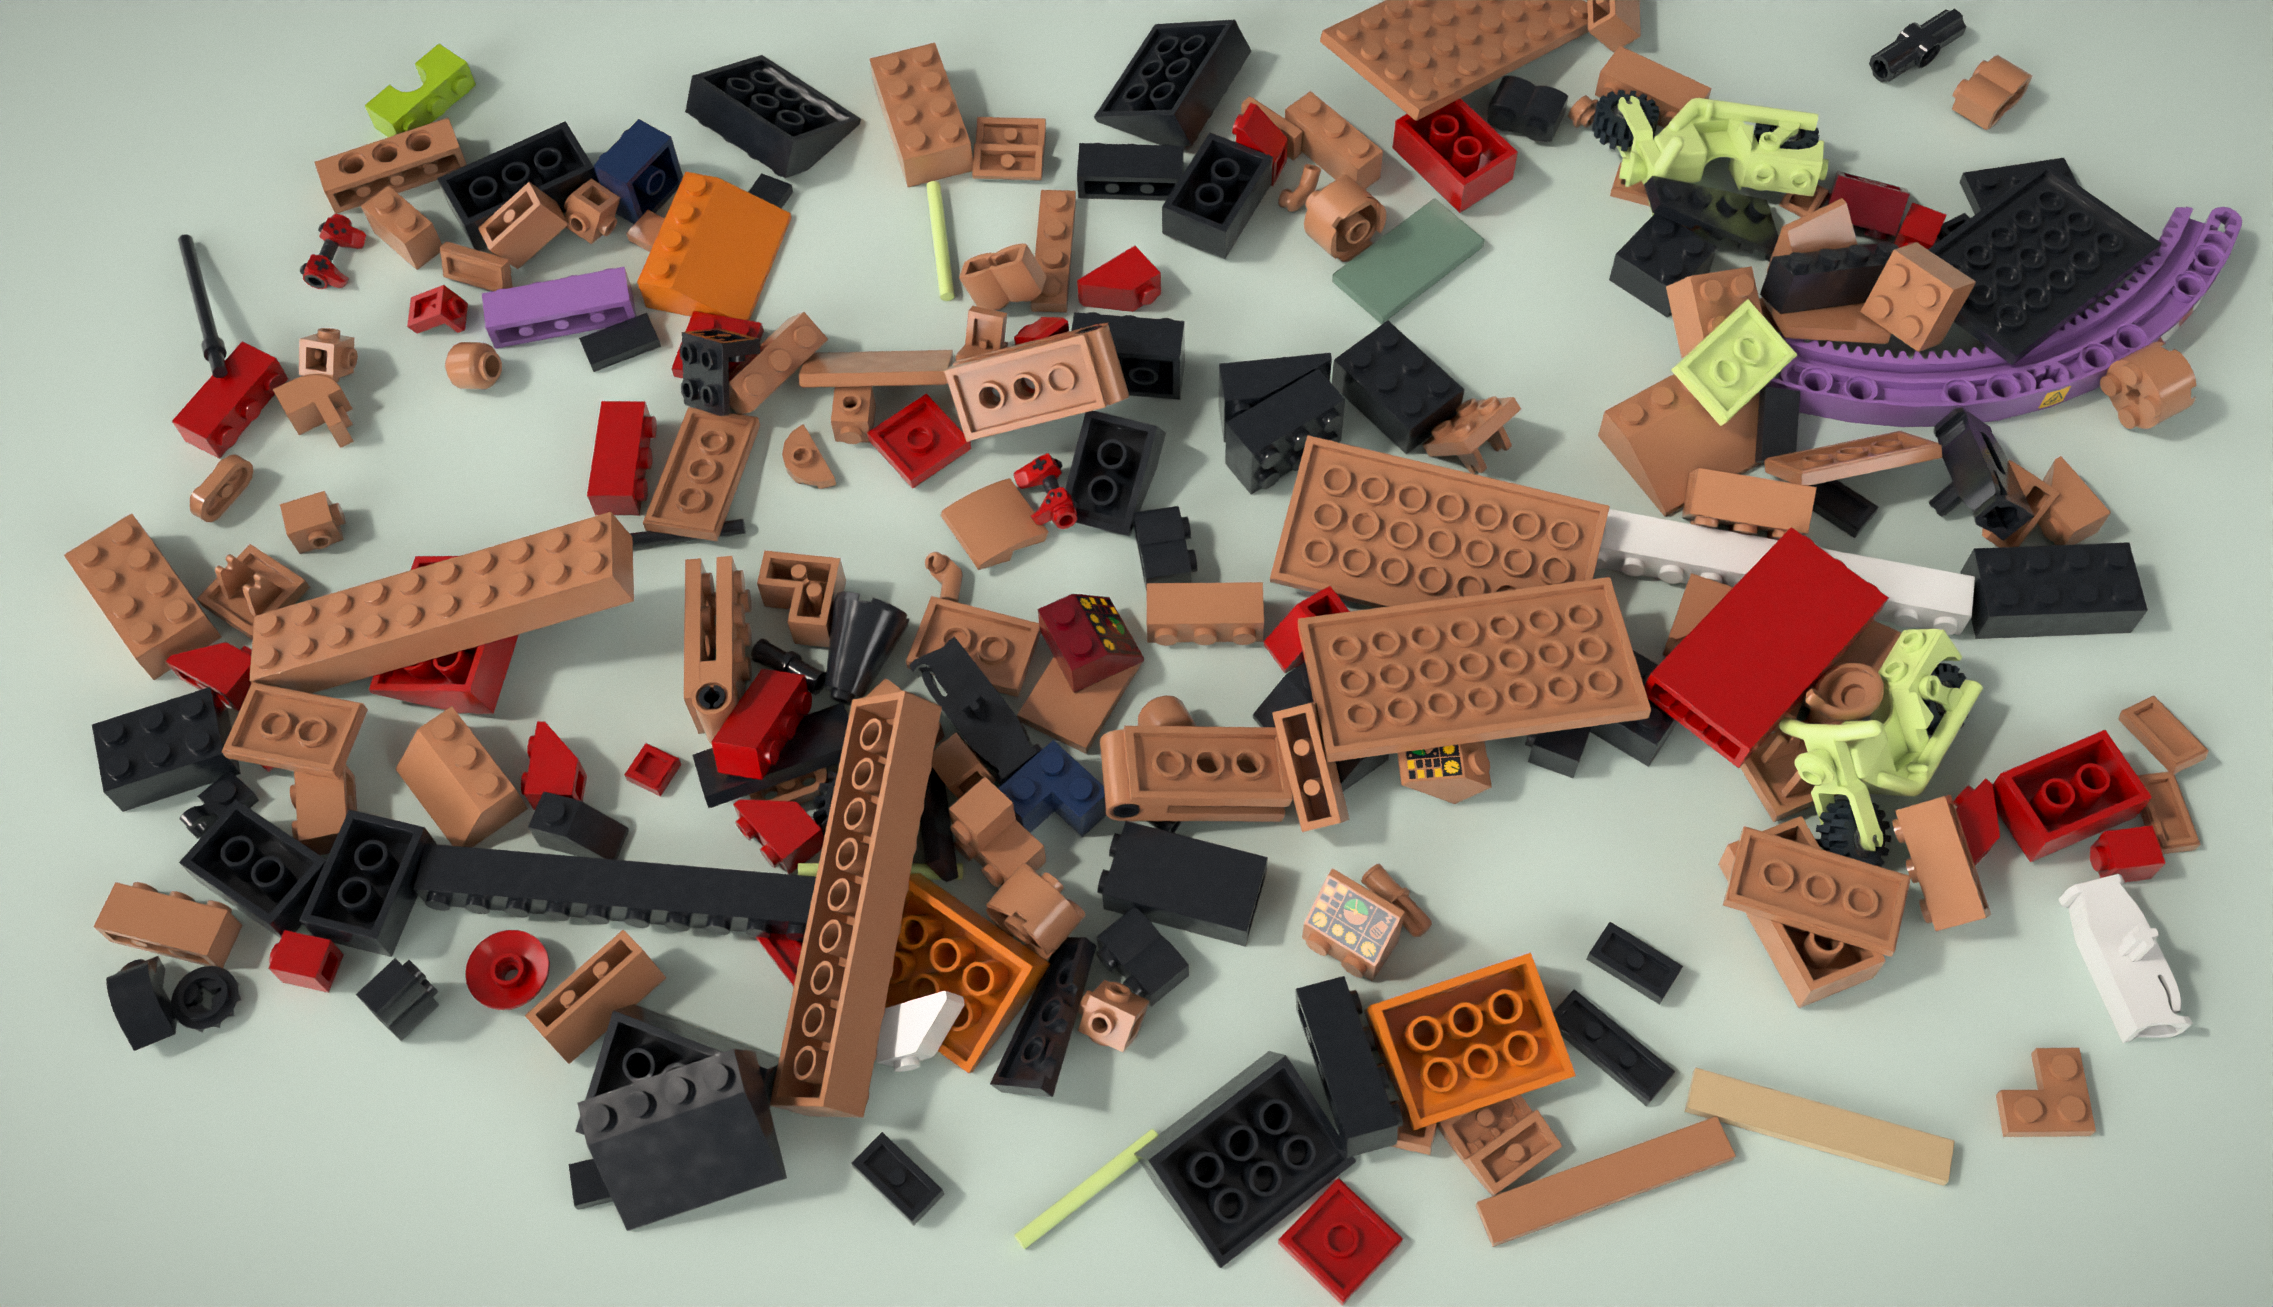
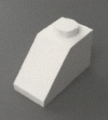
[876,991,965,1072]

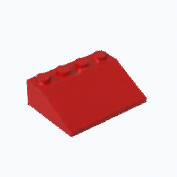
[369,556,519,714]

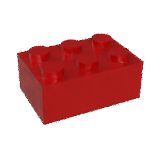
[1392,98,1518,213]
[1993,730,2152,862]

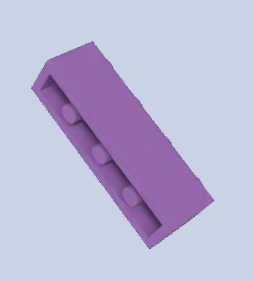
[482,267,636,349]

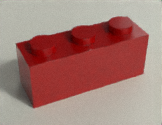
[172,341,288,459]
[587,401,657,516]
[711,669,812,780]

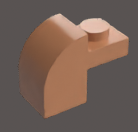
[956,306,1008,390]
[273,375,354,448]

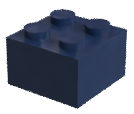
[594,119,683,224]

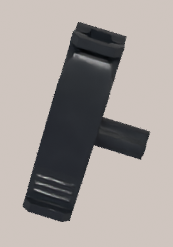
[1929,407,2034,541]
[909,636,1042,786]

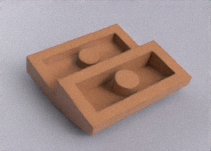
[972,117,1046,180]
[940,478,1049,570]
[1437,1094,1562,1196]

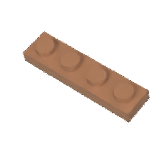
[1031,190,1076,313]

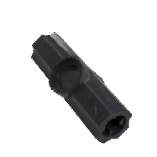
[1869,8,1967,82]

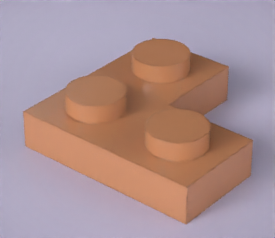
[1996,1048,2096,1137]

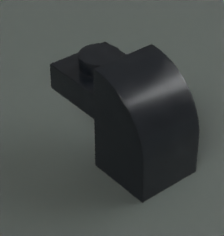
[106,956,177,1051]

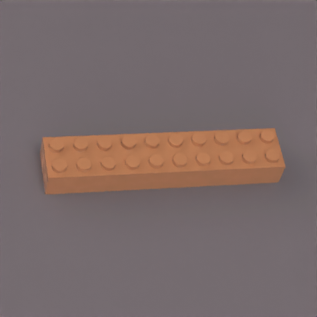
[249,512,634,693]
[770,691,942,1118]

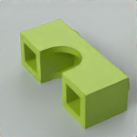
[364,44,476,137]

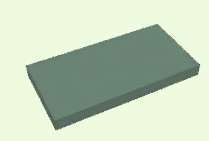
[1332,198,1485,324]

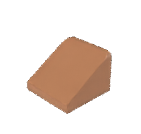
[1779,184,1830,217]

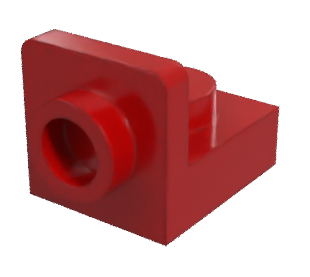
[407,285,468,334]

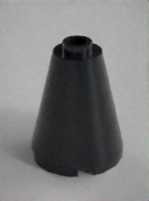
[825,591,910,705]

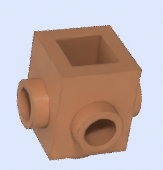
[564,179,620,244]
[299,328,358,382]
[1078,980,1150,1052]

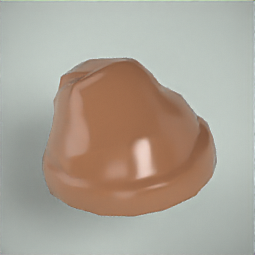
[1805,663,1884,722]

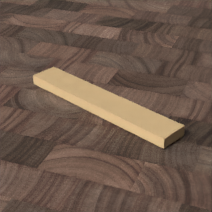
[1685,1067,1955,1186]

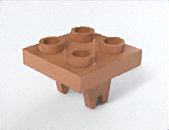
[1422,396,1521,474]
[197,544,310,640]
[1740,719,1839,822]

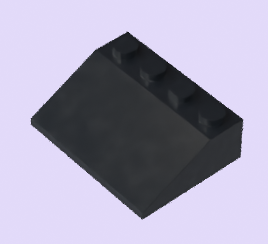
[1094,19,1251,146]
[685,55,861,178]
[575,1004,779,1135]
[577,1049,787,1231]
[1134,1051,1356,1268]

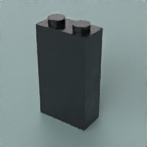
[1097,821,1268,947]

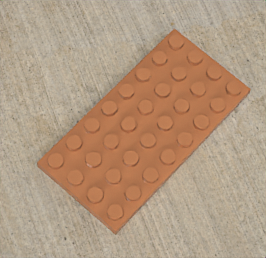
[1320,0,1588,121]
[1270,436,1610,608]
[1298,577,1651,762]

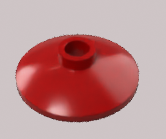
[465,930,550,1010]

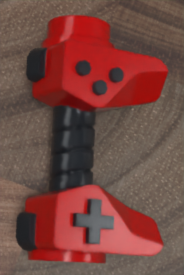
[300,214,366,289]
[1013,453,1079,529]

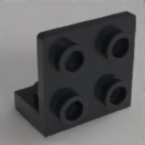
[680,328,760,416]

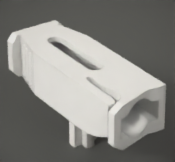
[2059,874,2193,1043]

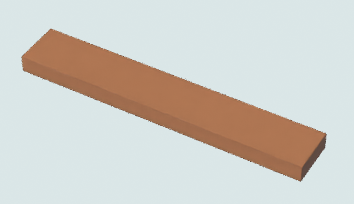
[1476,1116,1736,1247]

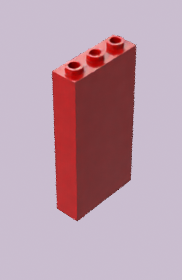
[1644,527,1889,768]

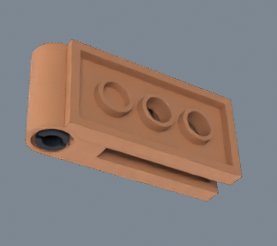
[944,323,1129,442]
[684,556,752,745]
[1100,726,1293,822]

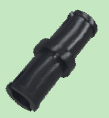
[751,638,826,695]

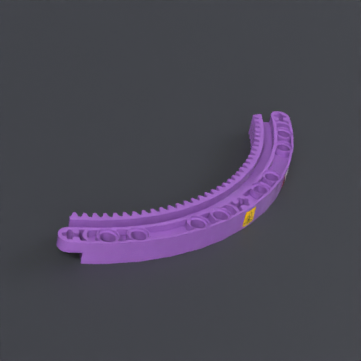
[1764,206,2242,427]

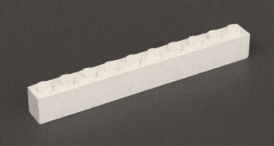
[1595,509,1975,635]

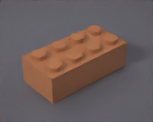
[869,43,973,187]
[64,513,222,680]
[1718,816,1886,1008]

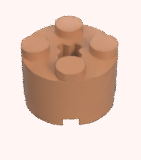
[1304,175,1386,262]
[2100,342,2197,429]
[986,863,1086,960]

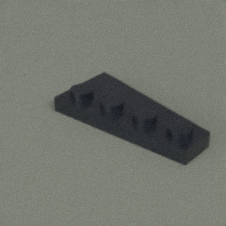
[1644,175,1779,262]
[990,937,1097,1097]

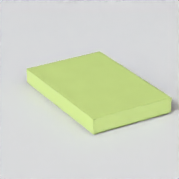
[1671,299,1797,426]

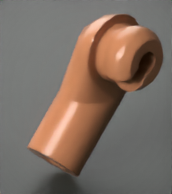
[1278,164,1321,212]
[925,552,963,602]

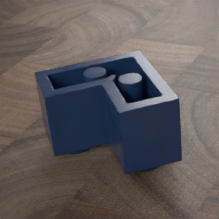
[998,740,1106,837]

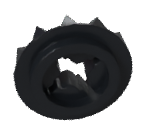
[171,966,241,1032]

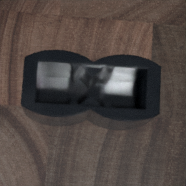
[1487,76,1568,142]
[1134,506,1198,591]
[1096,906,1189,1007]
[356,958,439,1041]

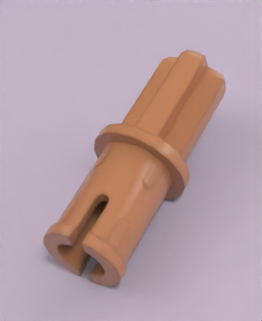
[1361,863,1432,937]

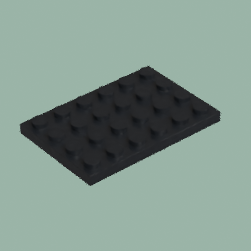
[1928,163,2162,365]

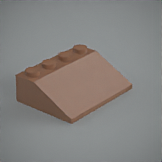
[1598,374,1761,517]

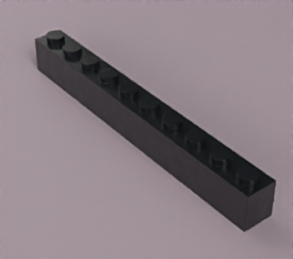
[413,844,816,942]

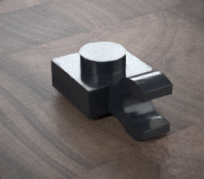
[179,770,259,839]

